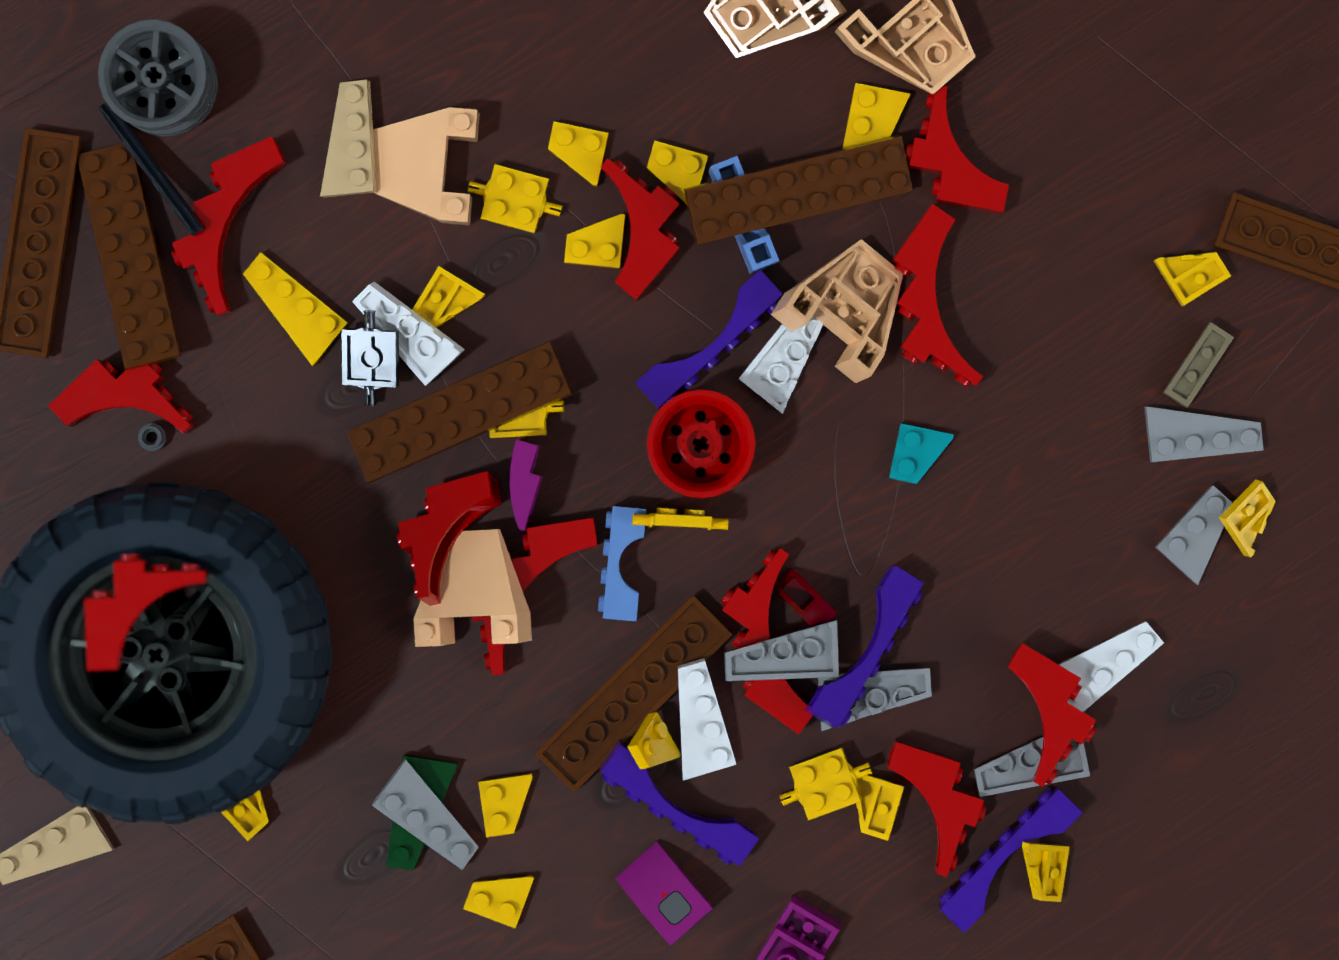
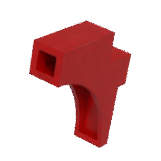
[905,86,1009,215]
[601,158,680,301]
[48,359,195,433]
[397,471,502,606]
[84,554,208,671]
[1006,643,1097,787]
[886,739,986,877]

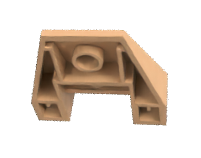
[704,0,847,58]
[835,0,976,95]
[373,107,480,225]
[771,239,903,383]
[414,529,532,647]

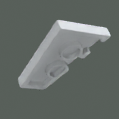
[1155,485,1232,585]

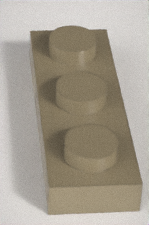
[1162,322,1234,408]

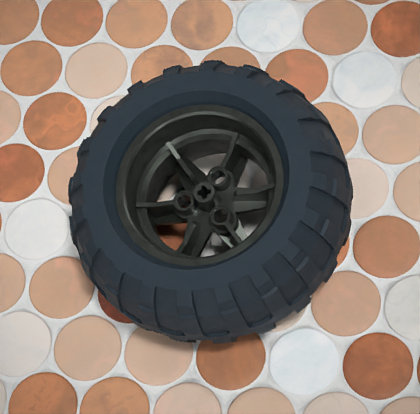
[0,482,332,824]

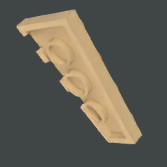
[320,80,377,198]
[0,806,114,885]

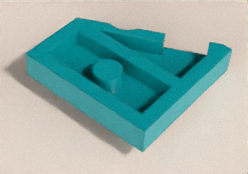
[889,423,954,484]

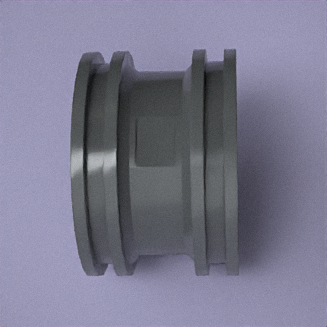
[98,20,218,137]

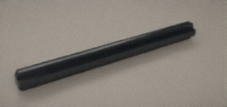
[99,102,204,236]

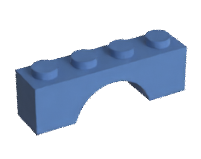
[708,156,779,274]
[598,506,647,621]

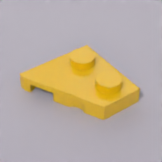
[564,214,625,269]
[1154,252,1231,306]
[412,266,485,328]
[221,790,269,841]
[463,875,535,928]

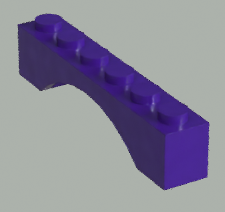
[635,270,783,408]
[804,565,924,728]
[600,740,759,866]
[938,786,1082,933]

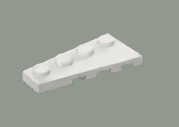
[352,282,465,386]
[738,316,823,414]
[1058,621,1164,712]
[678,658,737,780]

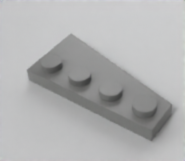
[1144,407,1264,462]
[724,620,839,681]
[818,668,932,731]
[974,737,1090,797]
[371,759,479,870]

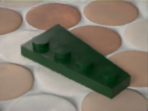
[386,755,459,871]

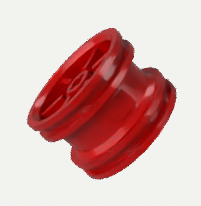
[647,390,755,498]

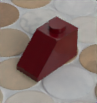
[773,568,837,627]

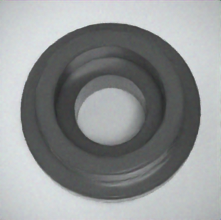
[138,423,166,451]

